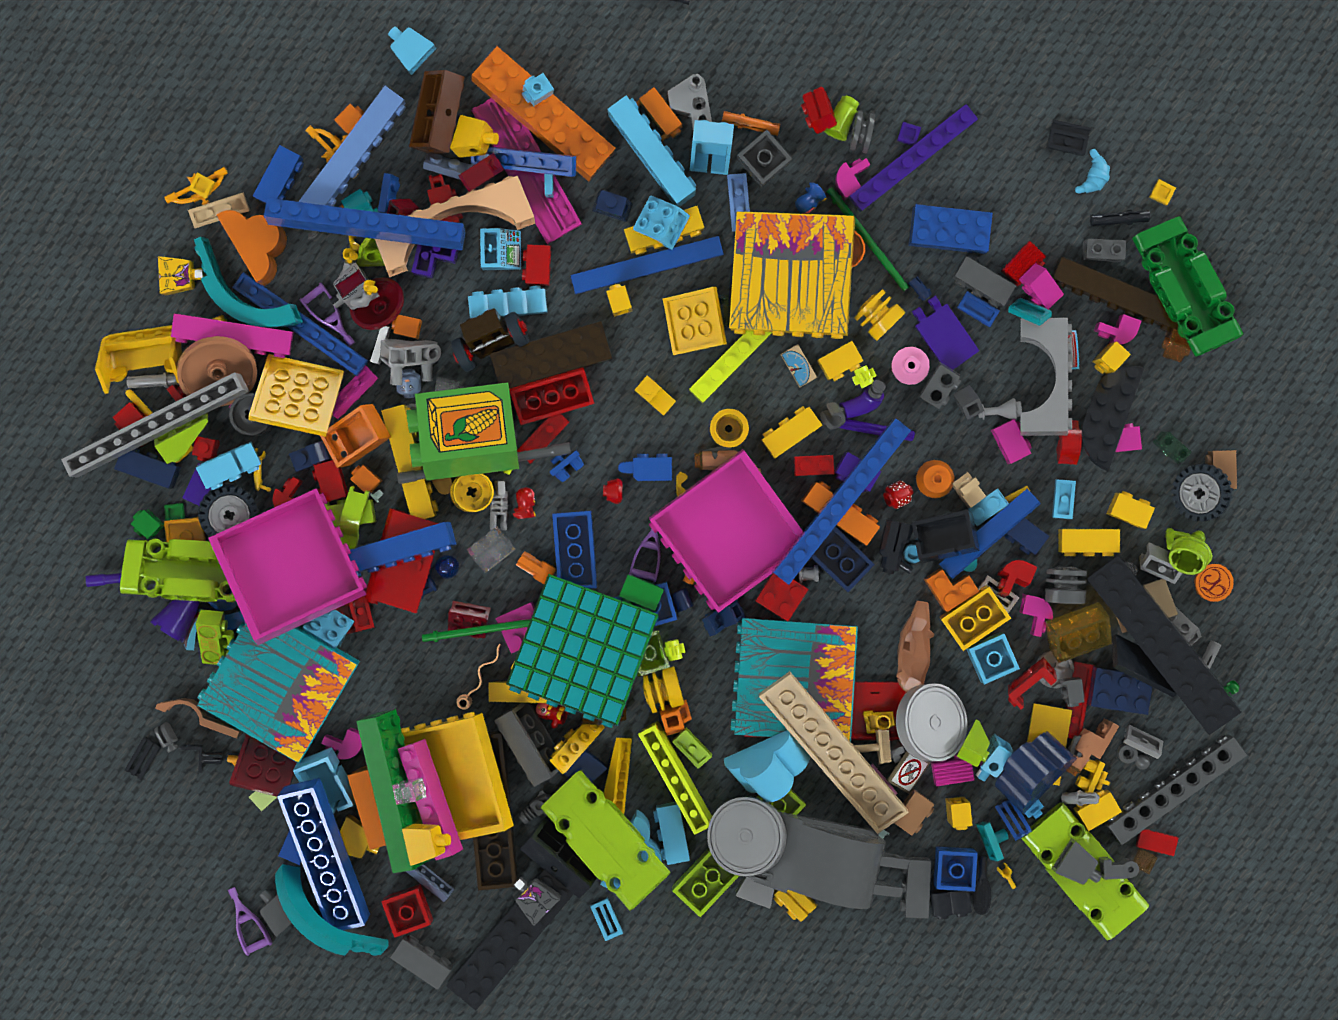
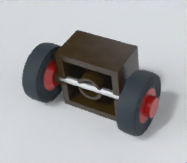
[451,308,529,372]

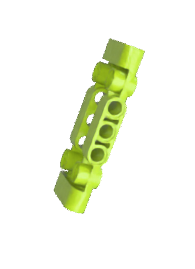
[120,539,236,603]
[541,770,671,911]
[1021,802,1149,940]

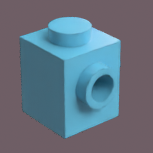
[522,73,554,107]

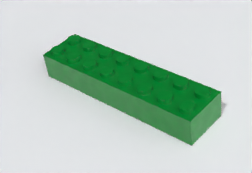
[356,709,431,873]

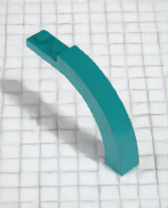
[194,237,303,328]
[275,864,388,956]

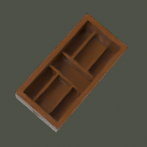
[409,70,464,153]

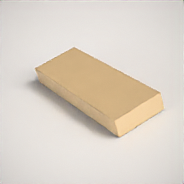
[188,192,250,228]

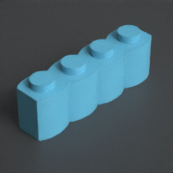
[468,286,548,318]

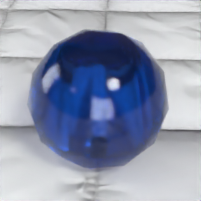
[435,555,459,579]

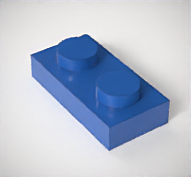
[378,173,400,213]

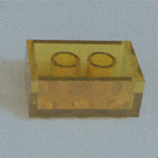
[1046,602,1112,663]

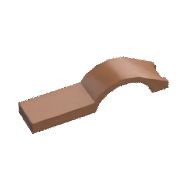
[155,698,242,738]

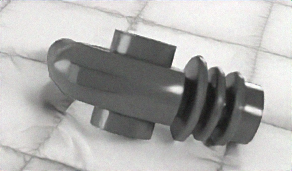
[518,791,552,824]

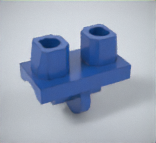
[550,450,584,482]

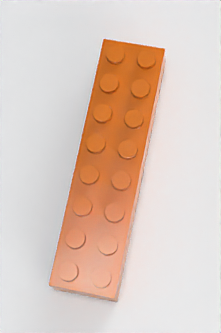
[471,46,616,182]

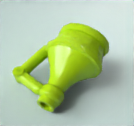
[1165,528,1213,575]

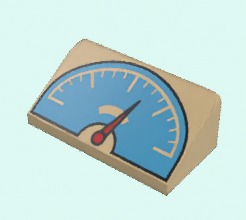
[781,344,817,388]

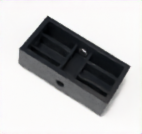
[520,816,597,899]

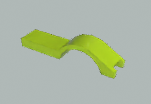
[339,486,370,550]

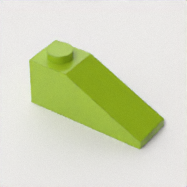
[154,413,208,464]

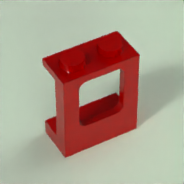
[1008,657,1057,710]

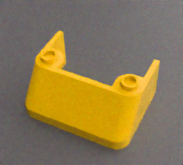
[95,325,182,394]

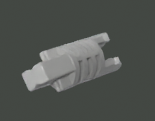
[490,481,508,530]

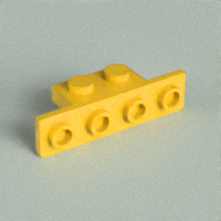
[550,724,605,774]

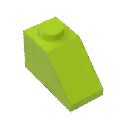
[957,720,990,767]

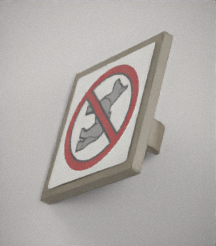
[887,751,931,794]

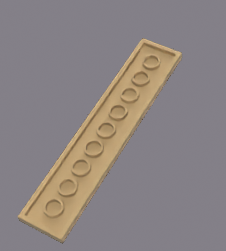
[759,671,909,834]

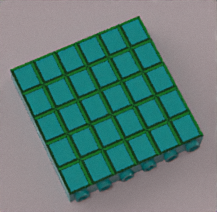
[506,574,659,728]

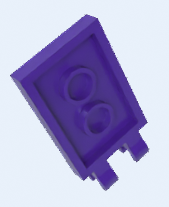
[912,296,979,370]

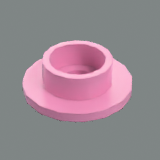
[891,347,930,385]

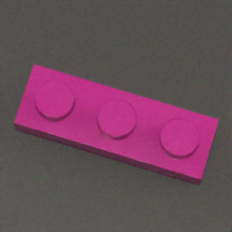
[333,366,378,419]

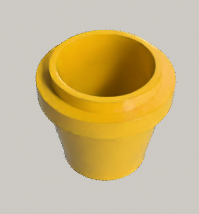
[710,409,749,448]

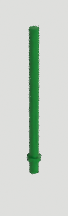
[826,187,909,291]
[422,619,531,642]

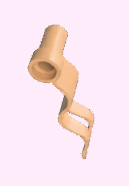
[457,644,501,710]

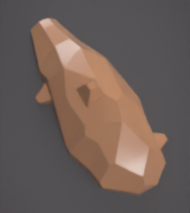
[896,601,934,693]

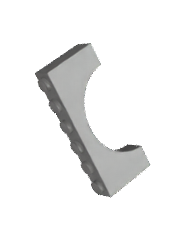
[1020,318,1072,436]

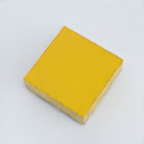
[189,172,216,199]
[1149,179,1176,205]

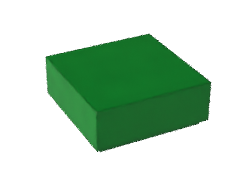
[164,503,186,521]

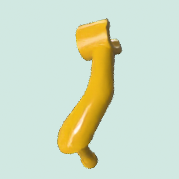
[254,448,271,492]

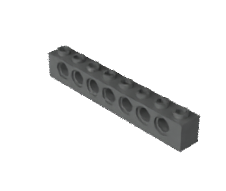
[1105,735,1247,845]

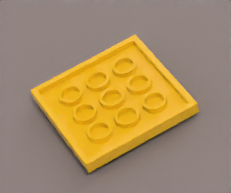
[249,354,344,437]

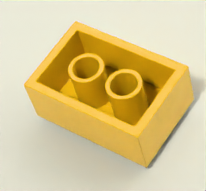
[939,584,1011,651]

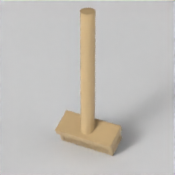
[853,729,892,765]

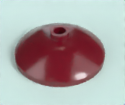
[350,277,404,330]

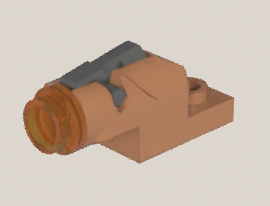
[694,446,761,473]
[1066,718,1119,776]

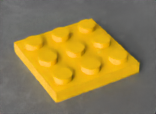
[663,287,727,355]

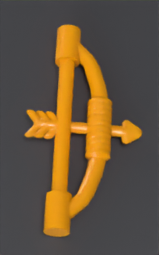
[305,125,358,179]
[164,167,228,205]

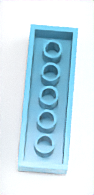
[607,95,696,207]

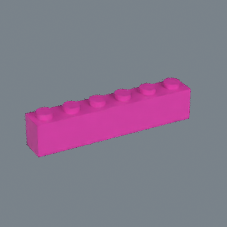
[171,314,293,358]
[398,739,463,860]

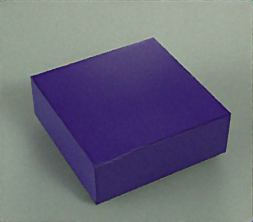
[897,122,921,146]

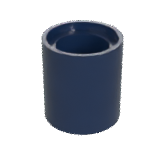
[671,588,694,612]

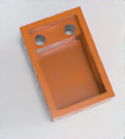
[320,404,391,468]

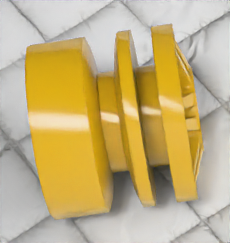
[854,289,906,341]
[450,474,494,512]
[642,666,684,713]

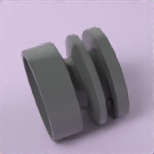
[1045,566,1087,604]

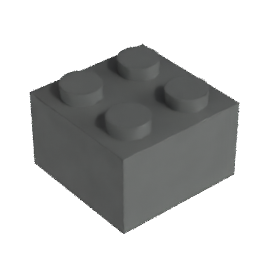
[737,130,792,188]

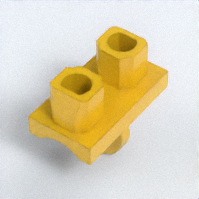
[1075,759,1110,792]

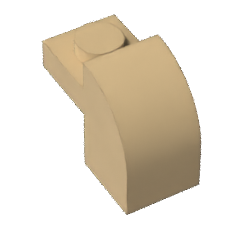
[952,472,986,508]

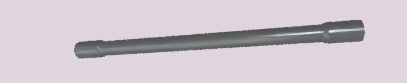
[397,442,571,484]

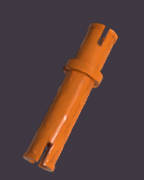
[722,111,780,136]

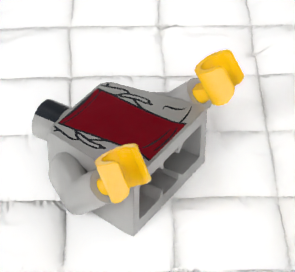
[330,248,379,310]

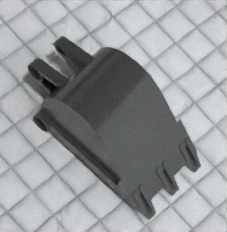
[747,811,910,909]

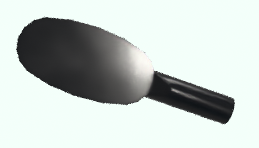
[972,855,991,915]

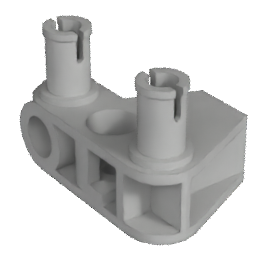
[667,74,712,132]
[380,339,441,385]

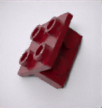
[448,601,491,638]

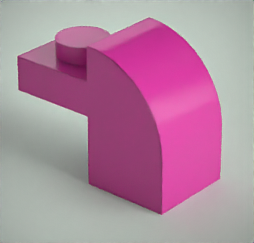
[835,158,870,201]
[1094,314,1142,345]
[1019,594,1053,637]
[321,727,363,759]

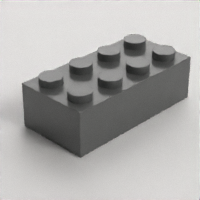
[494,703,559,787]

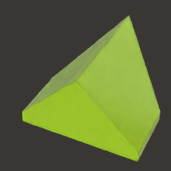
[356,238,385,267]

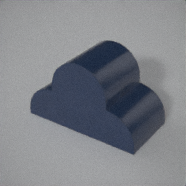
[995,731,1077,814]

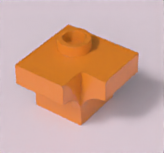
[659,700,692,736]

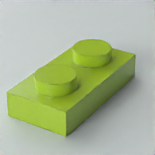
[672,727,712,769]

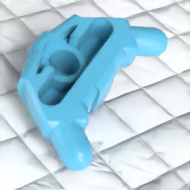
[1075,149,1110,194]

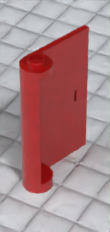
[364,508,439,613]
[851,682,906,740]

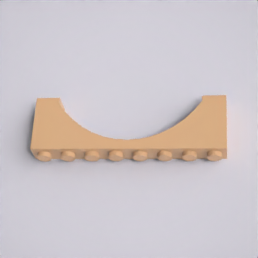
[375,176,535,277]

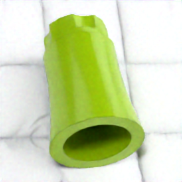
[824,95,859,141]

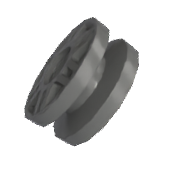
[849,110,875,154]

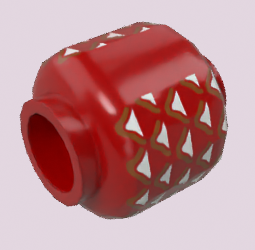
[883,481,913,509]

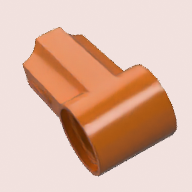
[516,551,557,584]

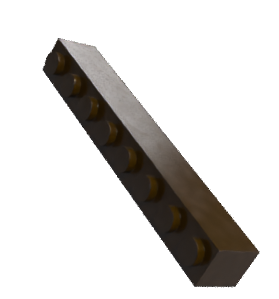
[1051,257,1192,340]

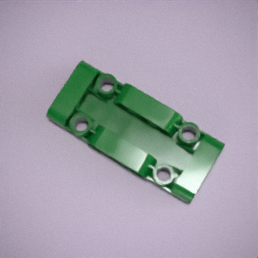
[1132,216,1244,357]

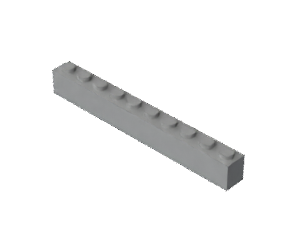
[61,372,250,477]

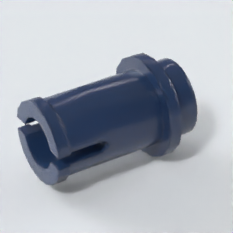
[908,276,932,301]

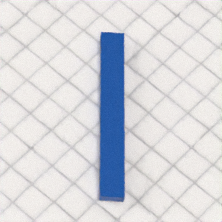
[570,236,724,294]
[232,272,368,376]

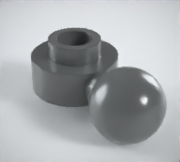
[1117,743,1150,770]

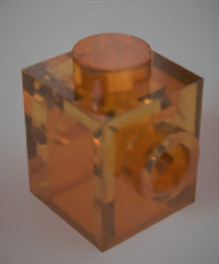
[1161,329,1191,362]

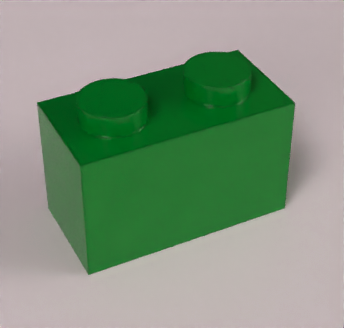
[619,574,664,612]

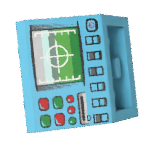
[480,228,521,270]

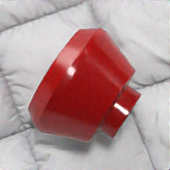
[603,478,623,504]

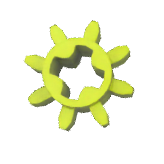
[852,365,877,388]
[662,639,685,661]

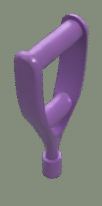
[299,283,355,347]
[629,529,661,583]
[228,887,272,956]

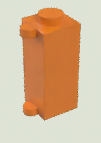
[636,87,682,141]

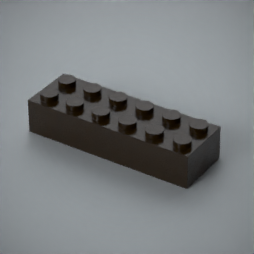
[490,321,613,388]

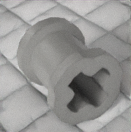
[798,565,819,583]

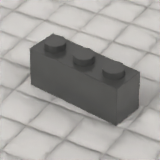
[952,256,1016,308]
[900,857,931,919]
[390,935,453,990]

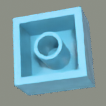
[966,632,1020,684]

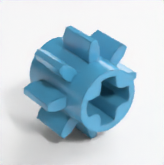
[1025,799,1044,819]

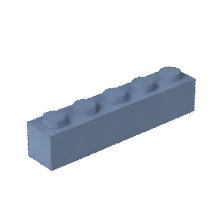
[406,864,454,902]

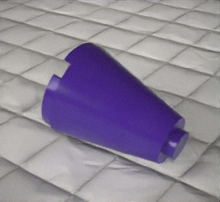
[150,600,201,643]

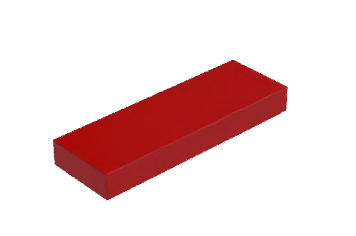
[517,414,570,464]

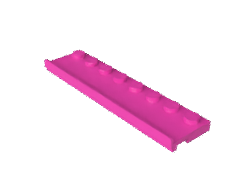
[471,98,582,245]

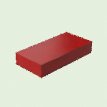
[1135,829,1179,856]

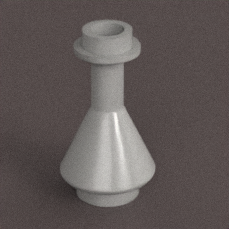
[978,398,1022,421]

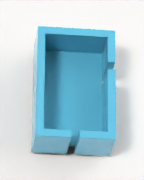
[690,120,734,175]
[196,441,261,490]
[293,747,355,814]

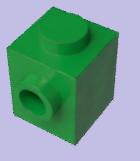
[131,509,164,539]

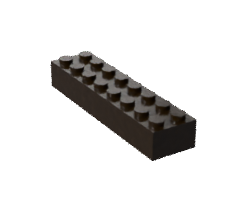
[473,731,518,891]

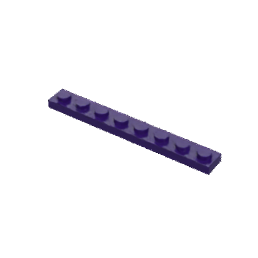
[848,104,978,213]

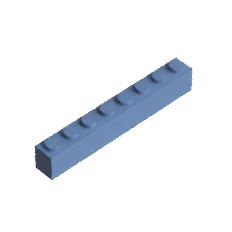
[299,86,406,206]

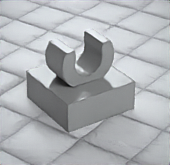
[889,740,905,763]

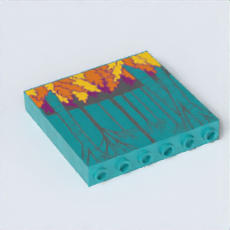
[731,618,858,742]
[197,622,360,763]

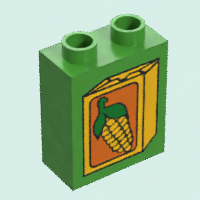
[406,383,519,481]

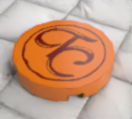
[1194,564,1234,602]

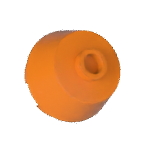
[916,460,954,498]

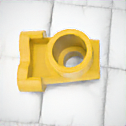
[863,710,896,734]

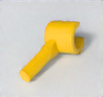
[997,863,1016,889]

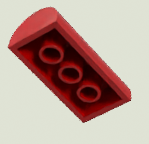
[509,367,594,425]

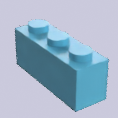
[653,802,690,865]

